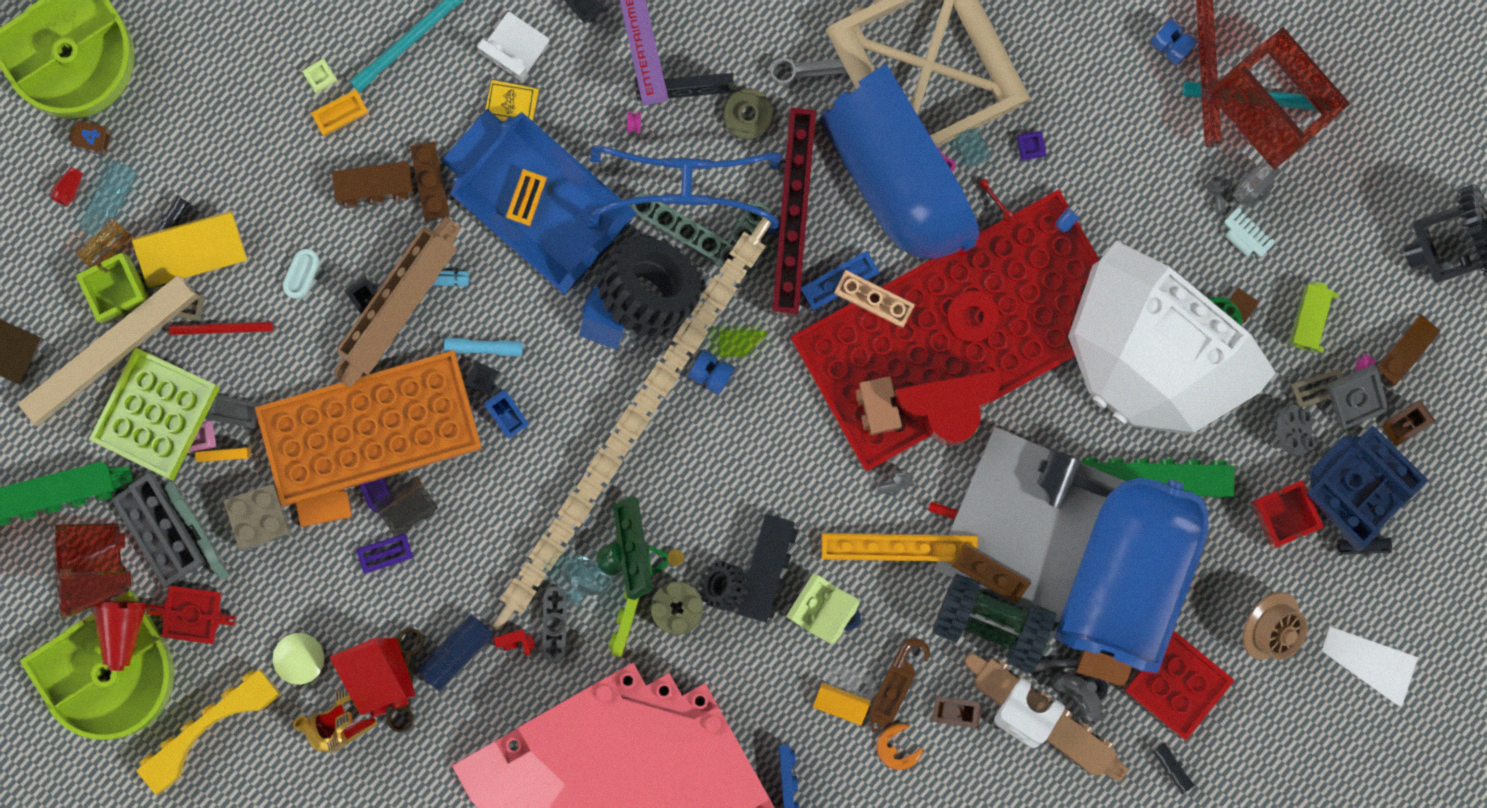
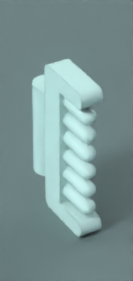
[1223,208,1275,258]

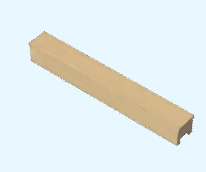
[18,275,200,426]

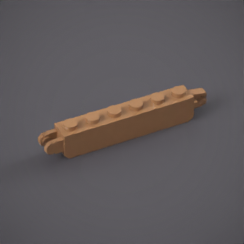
[333,217,461,387]
[963,654,1129,782]

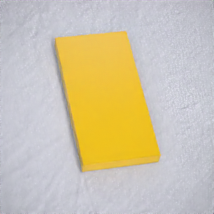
[132,210,247,288]

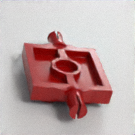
[147,586,237,645]

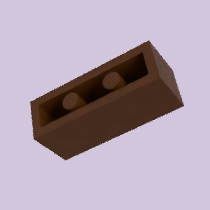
[331,161,415,209]

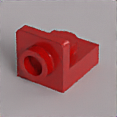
[493,629,535,656]

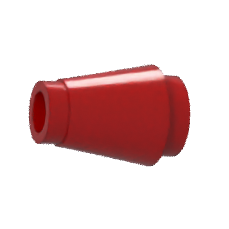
[50,167,84,207]

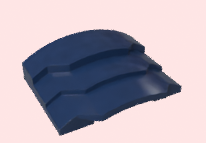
[1306,426,1429,552]

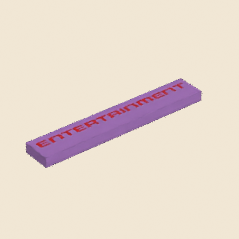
[620,0,668,106]

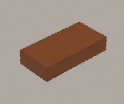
[1075,650,1132,687]

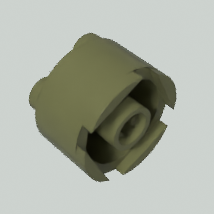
[651,582,703,635]

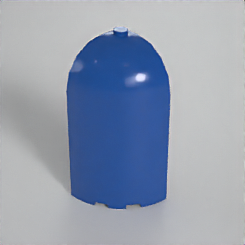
[819,64,979,259]
[1054,478,1209,673]

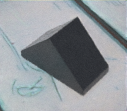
[344,276,377,314]

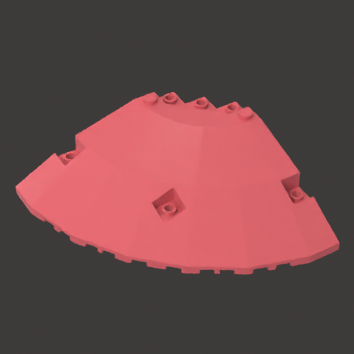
[452,663,775,808]

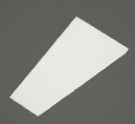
[1322,627,1418,706]

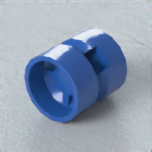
[1150,18,1198,67]
[688,349,735,396]

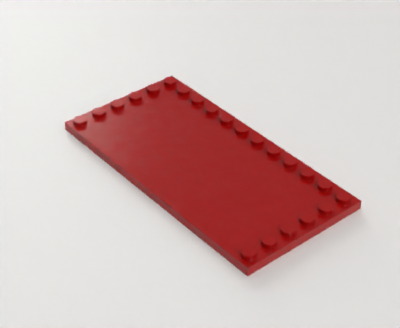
[790,189,1100,473]

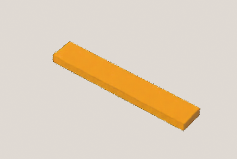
[821,533,978,562]

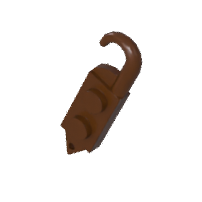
[868,638,930,733]

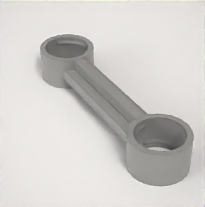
[770,53,872,86]

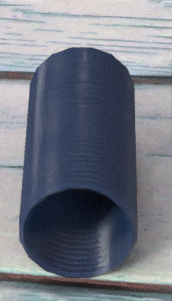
[417,614,494,692]

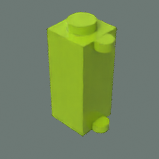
[1288,282,1339,353]

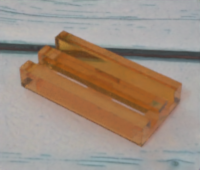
[75,217,132,268]

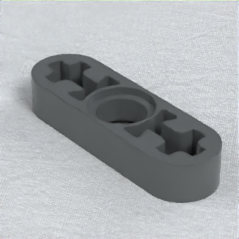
[542,587,567,662]

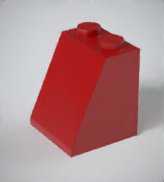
[330,638,416,718]

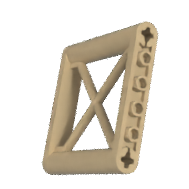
[826,0,1031,147]

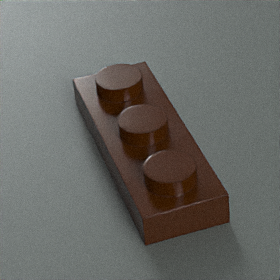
[410,141,451,222]
[951,542,1031,603]

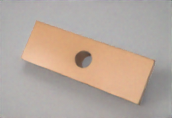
[834,270,915,328]

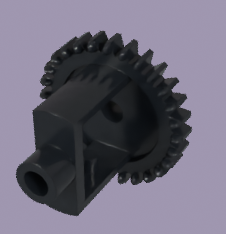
[1404,184,1487,284]

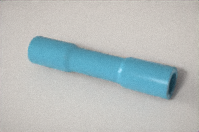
[444,337,523,357]

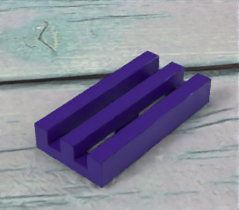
[356,533,414,574]

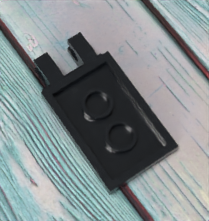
[635,73,734,102]

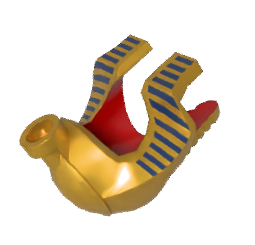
[293,689,378,753]

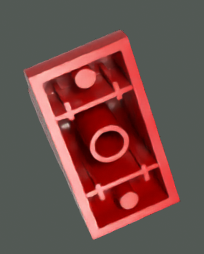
[894,370,1001,446]

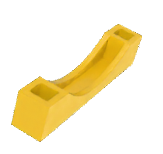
[136,669,282,795]

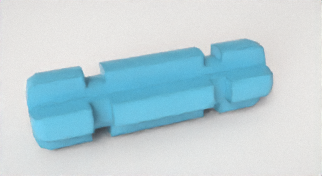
[433,270,469,286]

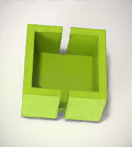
[75,253,149,325]

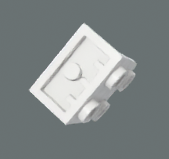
[477,12,549,82]

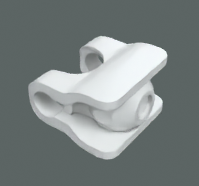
[994,678,1065,748]

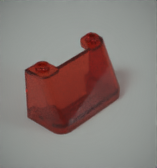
[55,523,131,617]

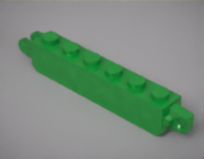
[0,462,134,527]

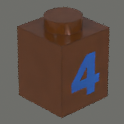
[69,120,112,156]

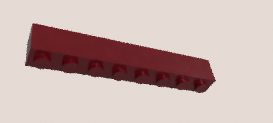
[771,108,816,318]

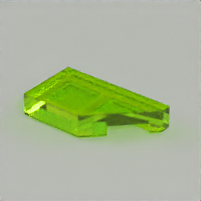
[719,331,767,358]

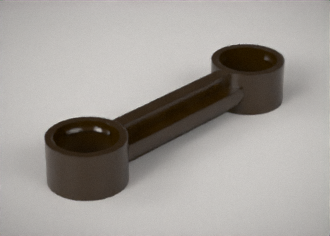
[387,628,424,732]

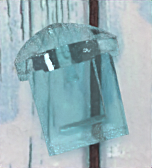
[953,128,992,170]

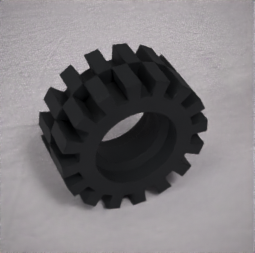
[699,561,749,611]

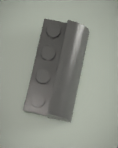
[112,472,205,588]

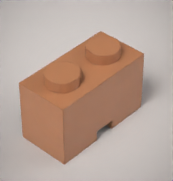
[855,376,902,436]

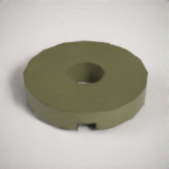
[723,89,773,140]

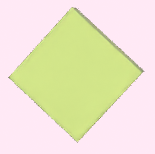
[302,58,338,94]

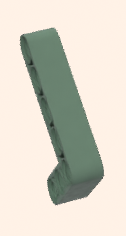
[632,193,769,268]

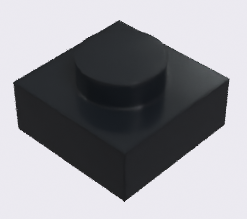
[465,361,500,396]

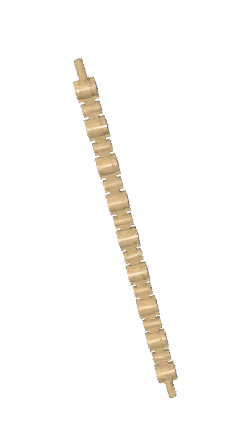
[492,217,772,631]

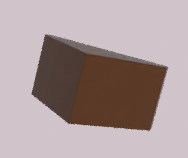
[1381,400,1436,447]

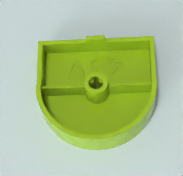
[0,0,135,119]
[20,590,174,740]

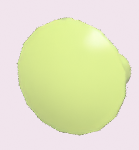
[273,633,325,685]

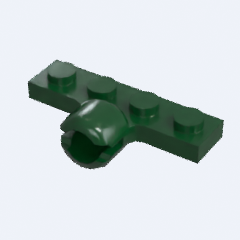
[596,496,653,600]

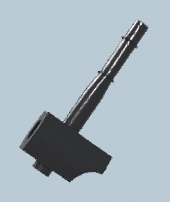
[1037,448,1114,509]

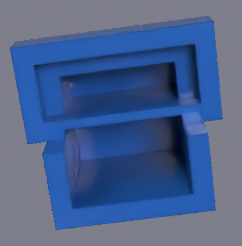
[579,285,625,350]

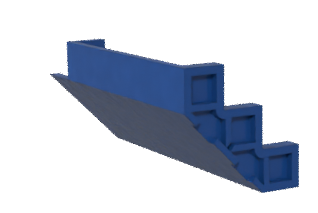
[442,109,637,295]

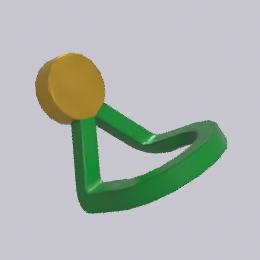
[646,544,685,577]

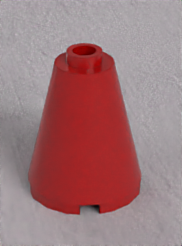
[92,600,146,671]

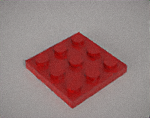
[1124,631,1235,741]

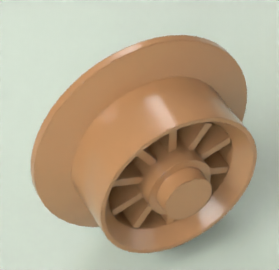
[1243,592,1308,660]

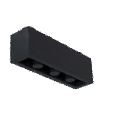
[737,514,799,623]

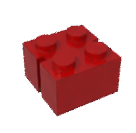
[1250,480,1324,549]

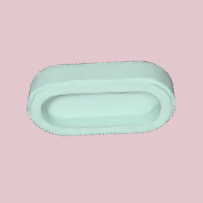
[283,249,320,299]

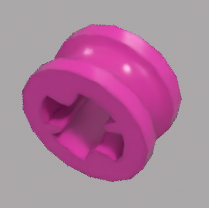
[627,111,641,134]

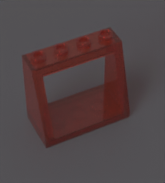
[1206,27,1351,170]

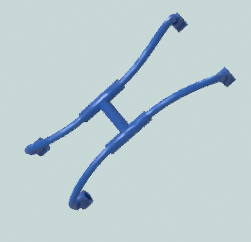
[588,145,782,235]

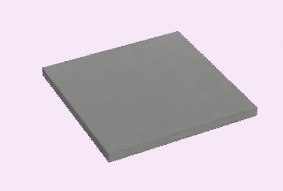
[934,426,1126,622]

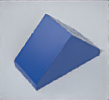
[483,389,530,439]

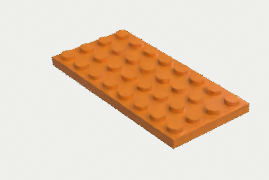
[255,350,482,507]

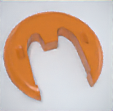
[877,723,923,770]

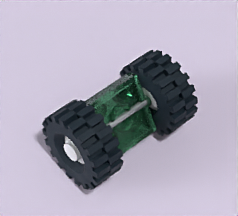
[932,573,1056,674]

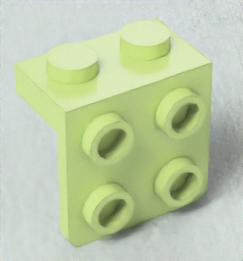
[786,573,860,644]

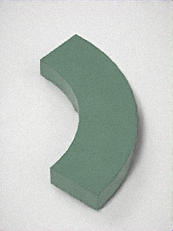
[165,481,230,580]

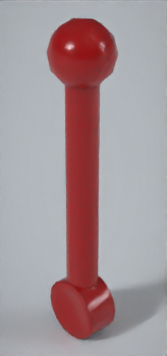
[979,178,1013,221]

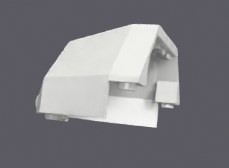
[1068,241,1276,435]

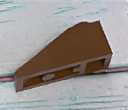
[1375,314,1440,388]

